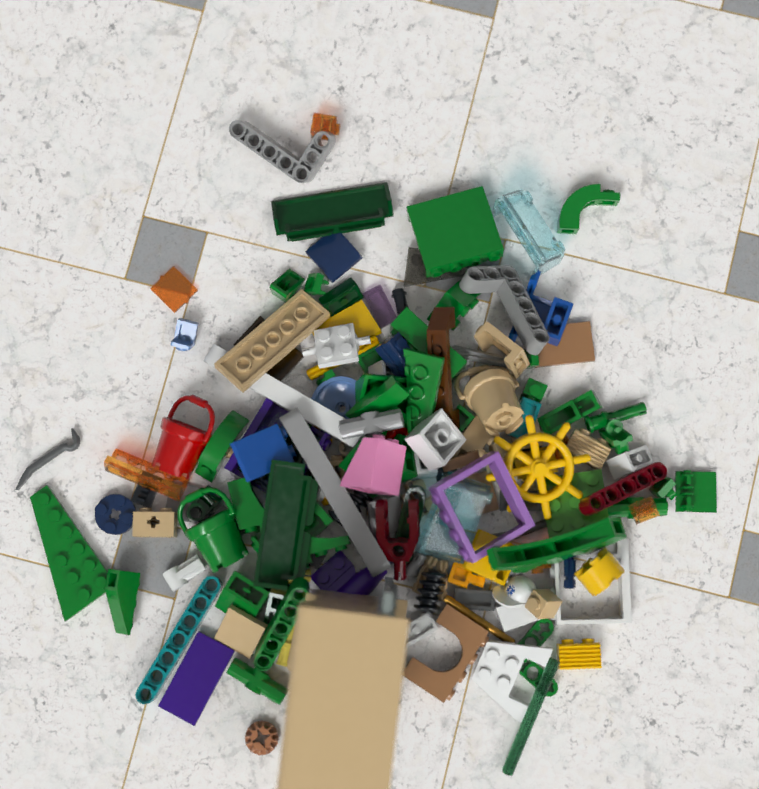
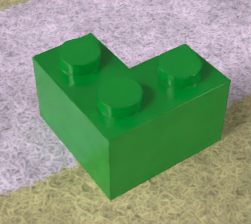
[427,280,481,331]

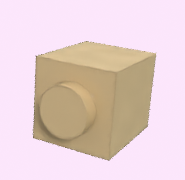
[524,589,563,619]

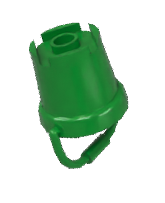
[177,487,249,573]

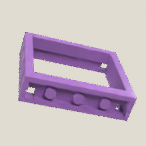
[428,451,535,563]

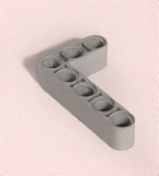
[229,120,336,183]
[459,265,549,355]

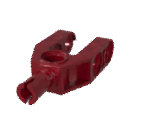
[375,499,420,581]

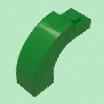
[557,184,620,234]
[195,410,250,483]

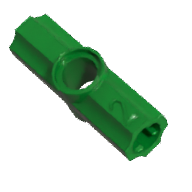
[608,497,668,519]
[226,657,288,705]

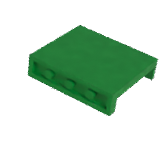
[406,186,504,278]

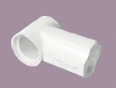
[162,554,206,592]

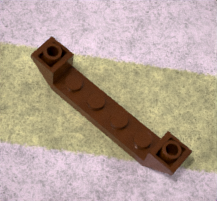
[427,307,460,429]

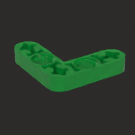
[517,619,558,697]

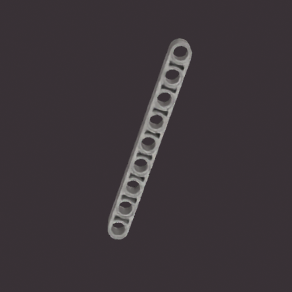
[279,408,391,578]

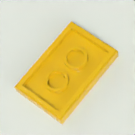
[312,300,382,339]

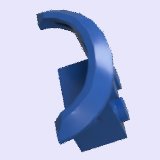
[508,271,574,347]

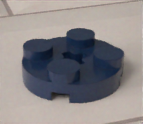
[95,494,137,535]

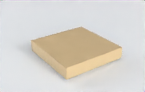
[214,604,267,659]

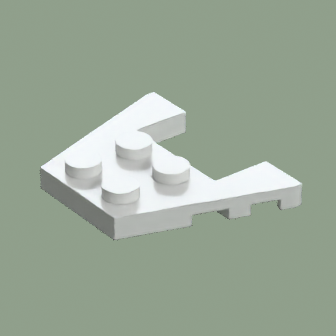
[471,640,553,723]

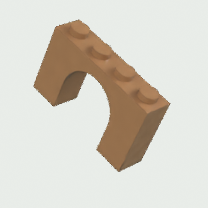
[403,604,490,703]

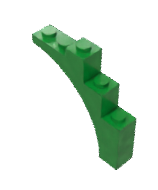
[227,477,351,569]
[486,517,627,573]

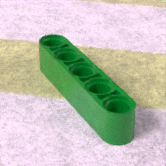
[254,577,310,671]

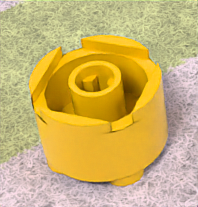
[574,547,625,596]

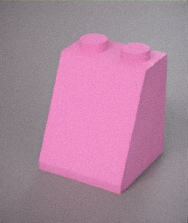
[340,434,406,496]

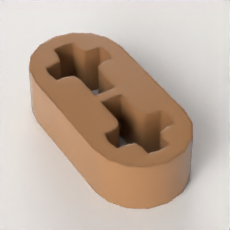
[442,450,480,472]

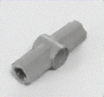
[339,409,404,439]

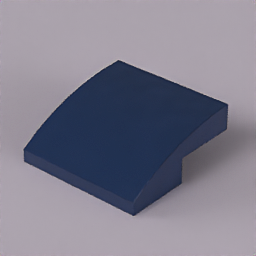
[305,233,363,283]

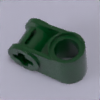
[186,484,222,523]

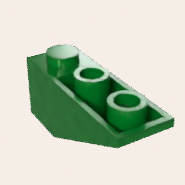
[105,569,141,635]

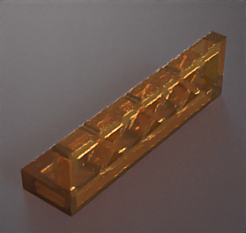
[104,448,190,501]

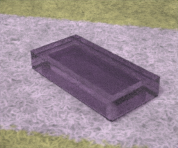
[363,285,397,329]

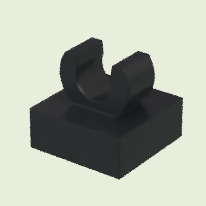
[131,482,158,508]

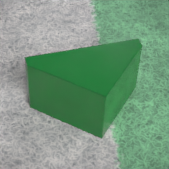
[270,268,306,303]

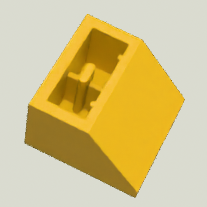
[462,529,514,586]

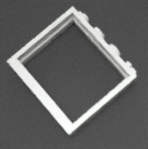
[549,539,632,624]

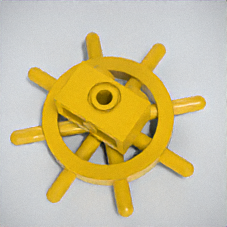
[486,415,591,520]

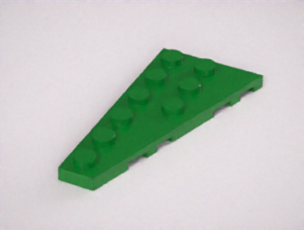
[30,485,108,622]

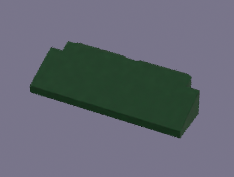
[271,182,393,242]
[253,460,318,590]

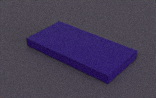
[158,631,235,726]

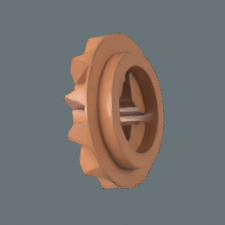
[245,721,278,755]

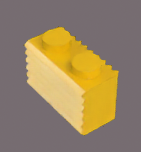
[556,638,602,670]

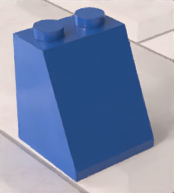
[230,424,297,482]

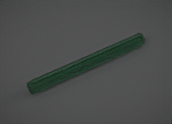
[502,657,559,776]

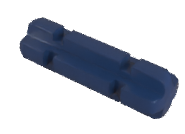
[564,555,576,589]

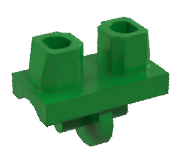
[599,418,633,454]

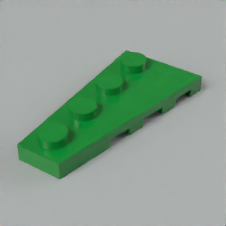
[404,348,445,433]

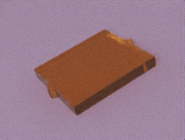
[150,266,198,313]

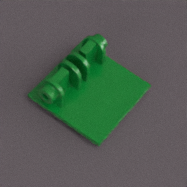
[675,470,717,513]

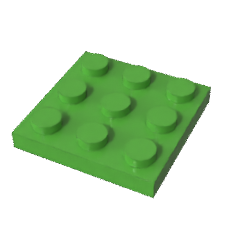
[545,469,609,538]

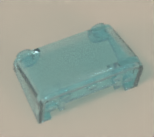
[415,471,494,564]

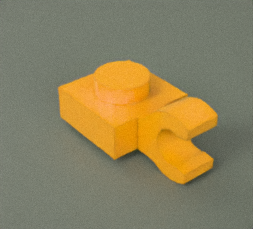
[448,562,485,588]

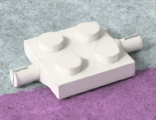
[302,323,371,369]

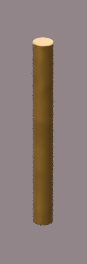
[442,594,515,643]

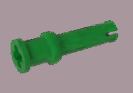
[584,402,647,434]

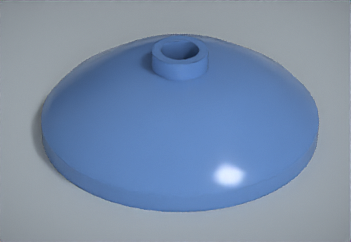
[311,376,356,435]

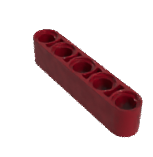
[579,462,667,516]

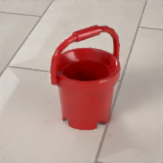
[151,395,215,480]

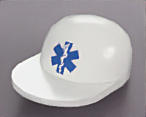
[492,575,536,608]

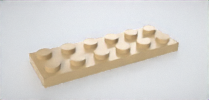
[214,289,330,393]

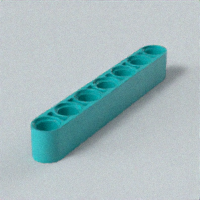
[136,576,223,704]

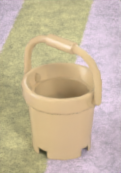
[454,365,524,436]

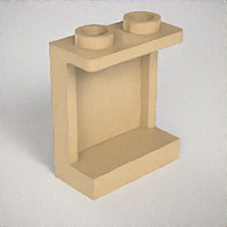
[474,321,530,379]

